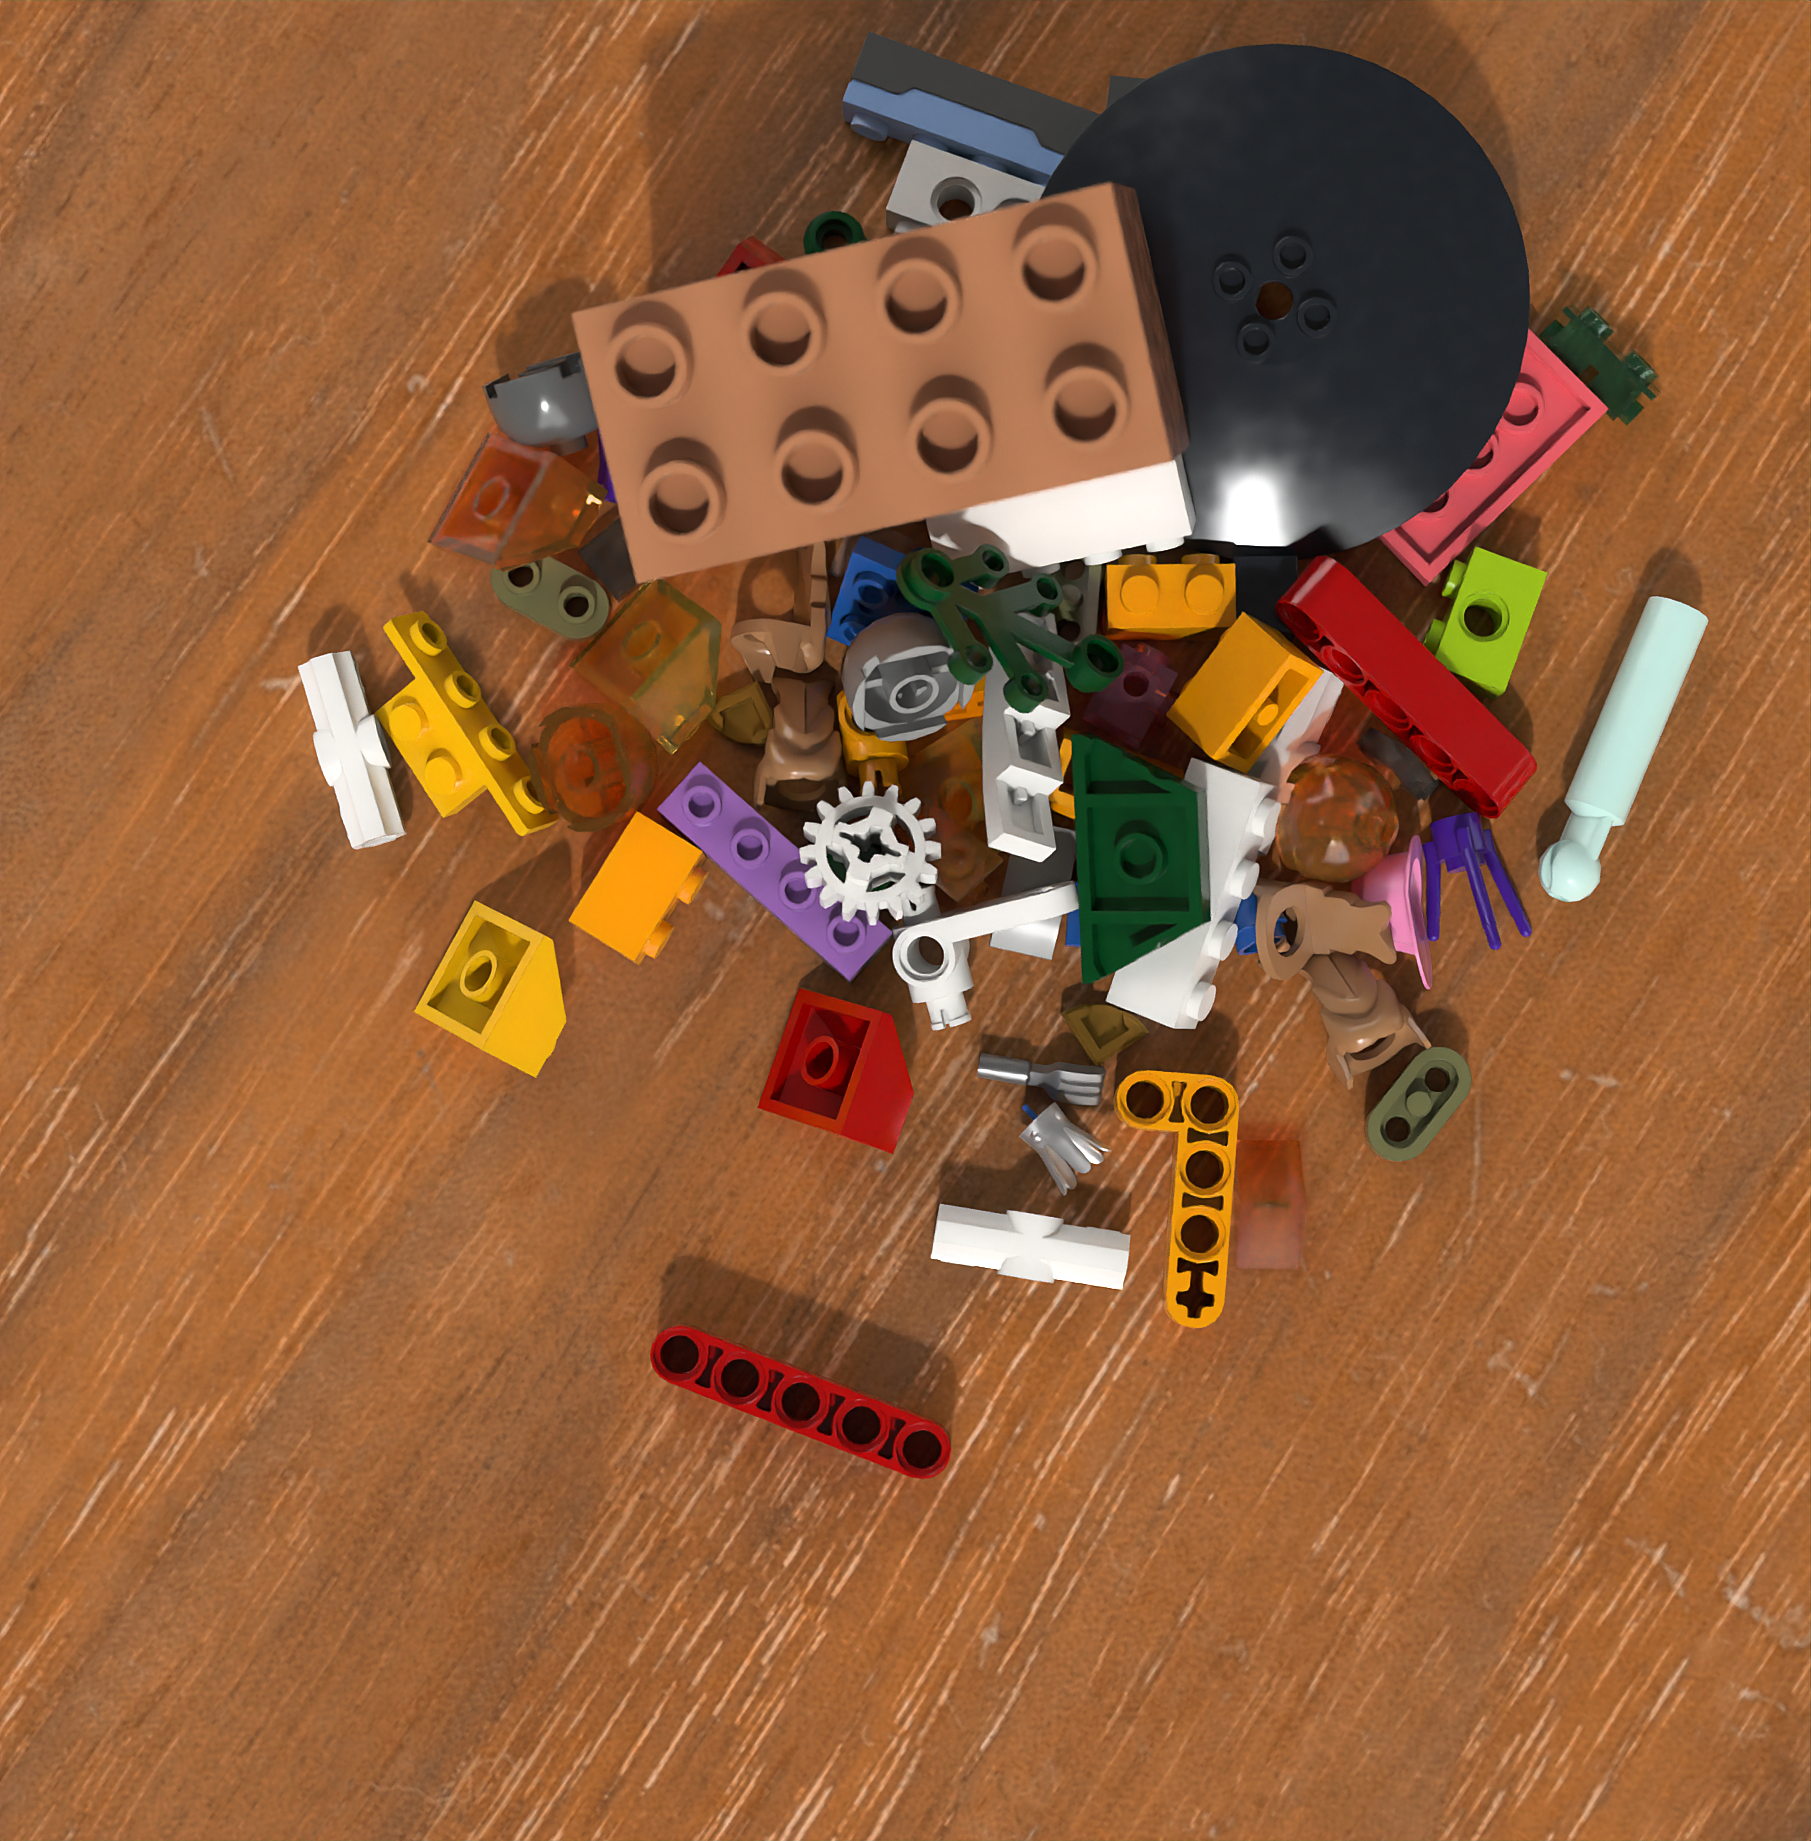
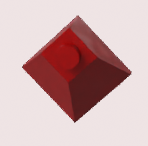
[757,988,914,1154]

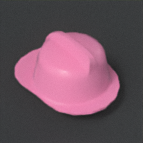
[1351,835,1433,990]

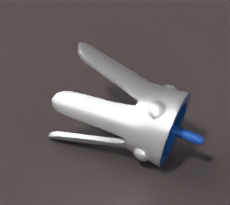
[1019,1102,1113,1196]

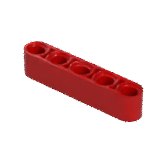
[1275,555,1537,819]
[650,1324,951,1480]

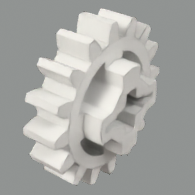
[800,781,941,925]

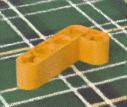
[1113,1070,1239,1329]

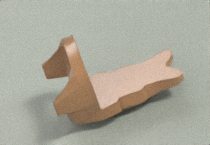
[730,541,832,684]
[753,678,849,811]
[1252,877,1397,980]
[1297,951,1432,1090]

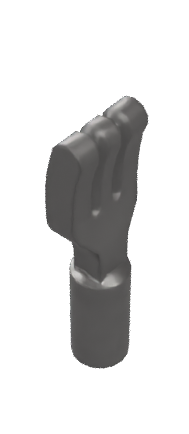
[977,1052,1106,1105]

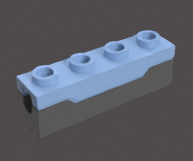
[842,31,1100,187]

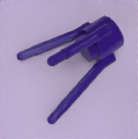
[1422,812,1532,950]

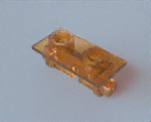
[894,783,1003,906]

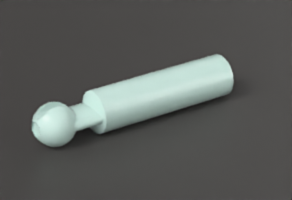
[1538,596,1708,902]

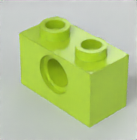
[1422,546,1548,701]

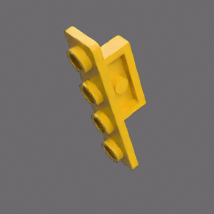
[375,611,559,836]

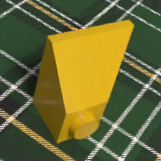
[414,901,567,1078]

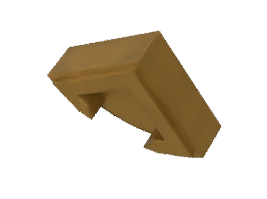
[700,681,774,747]
[1060,1004,1149,1066]

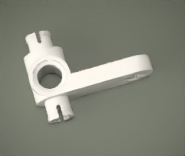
[892,881,1079,1030]

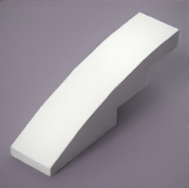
[982,611,1070,863]

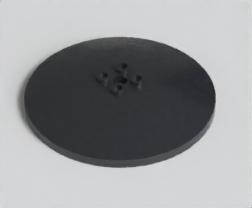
[1039,44,1530,560]

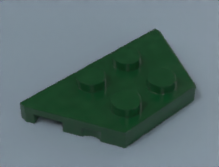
[1071,732,1211,984]

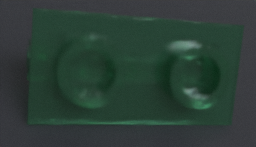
[1538,304,1661,426]

